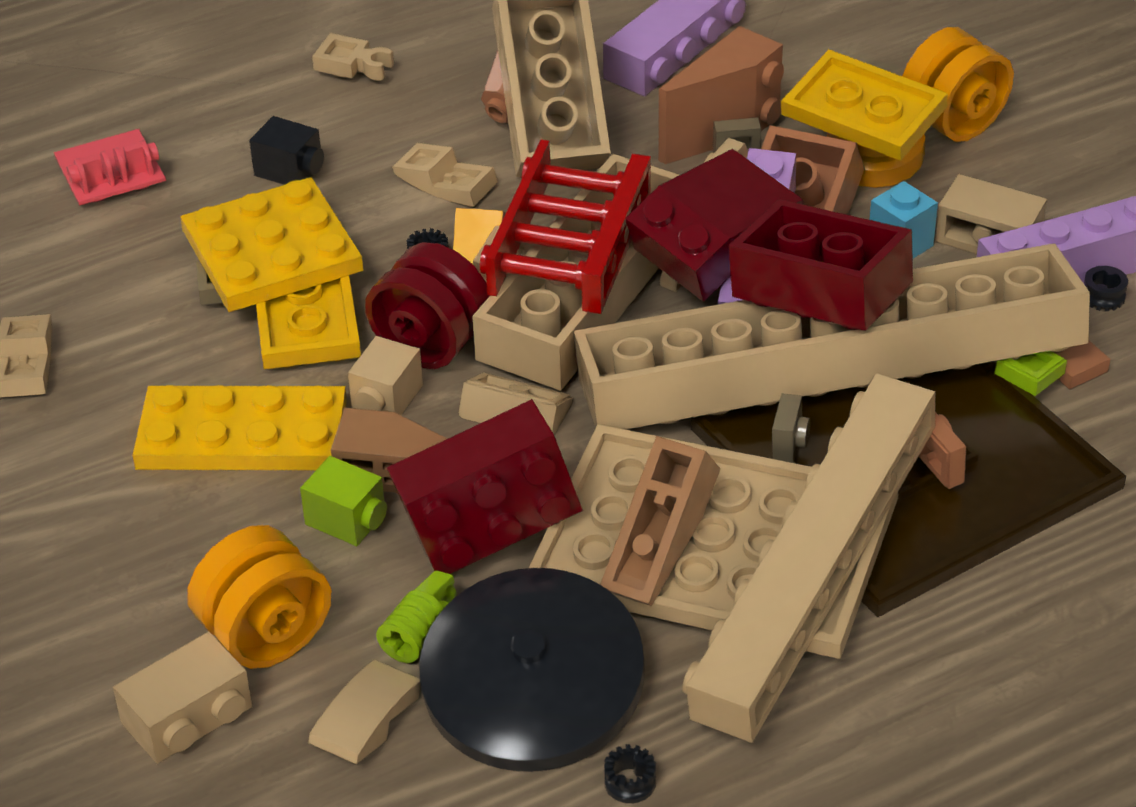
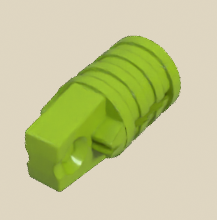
[376,570,457,663]

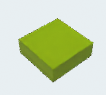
[995,351,1067,396]

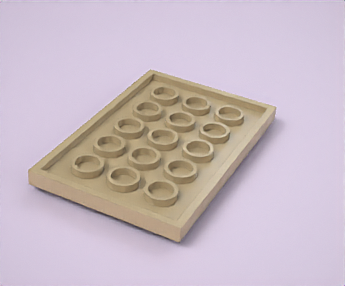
[529,424,898,659]

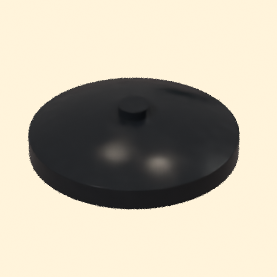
[419,568,645,772]

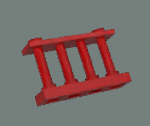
[480,139,651,314]

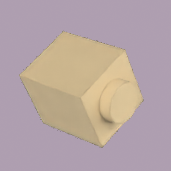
[348,336,423,415]

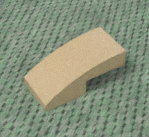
[393,143,498,207]
[0,314,52,398]
[308,660,421,764]

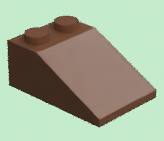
[659,26,784,164]
[761,125,865,215]

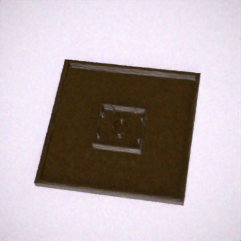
[691,361,1126,618]

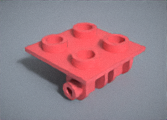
[54,129,166,206]

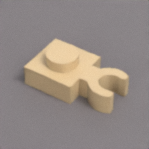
[312,33,394,80]

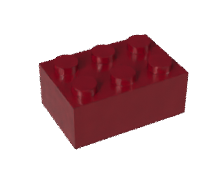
[728,199,913,331]
[386,399,583,574]

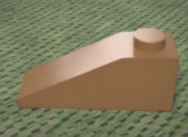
[331,407,448,493]
[600,436,721,606]

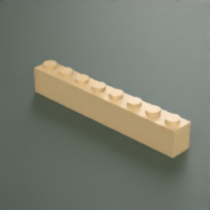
[683,373,935,743]

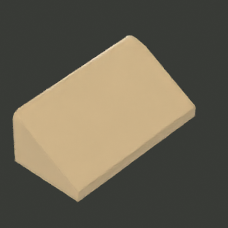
[459,373,573,435]

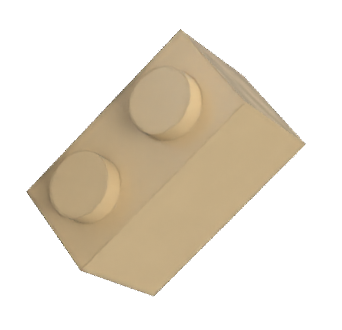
[935,174,1047,254]
[113,631,252,764]

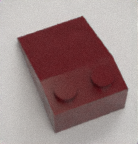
[625,148,804,302]

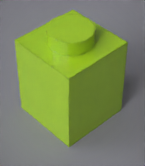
[300,456,387,547]

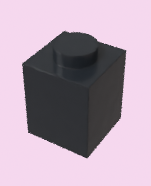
[249,116,324,185]

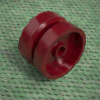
[365,242,490,370]

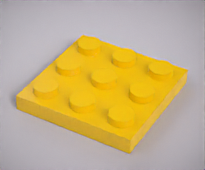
[180,177,364,312]

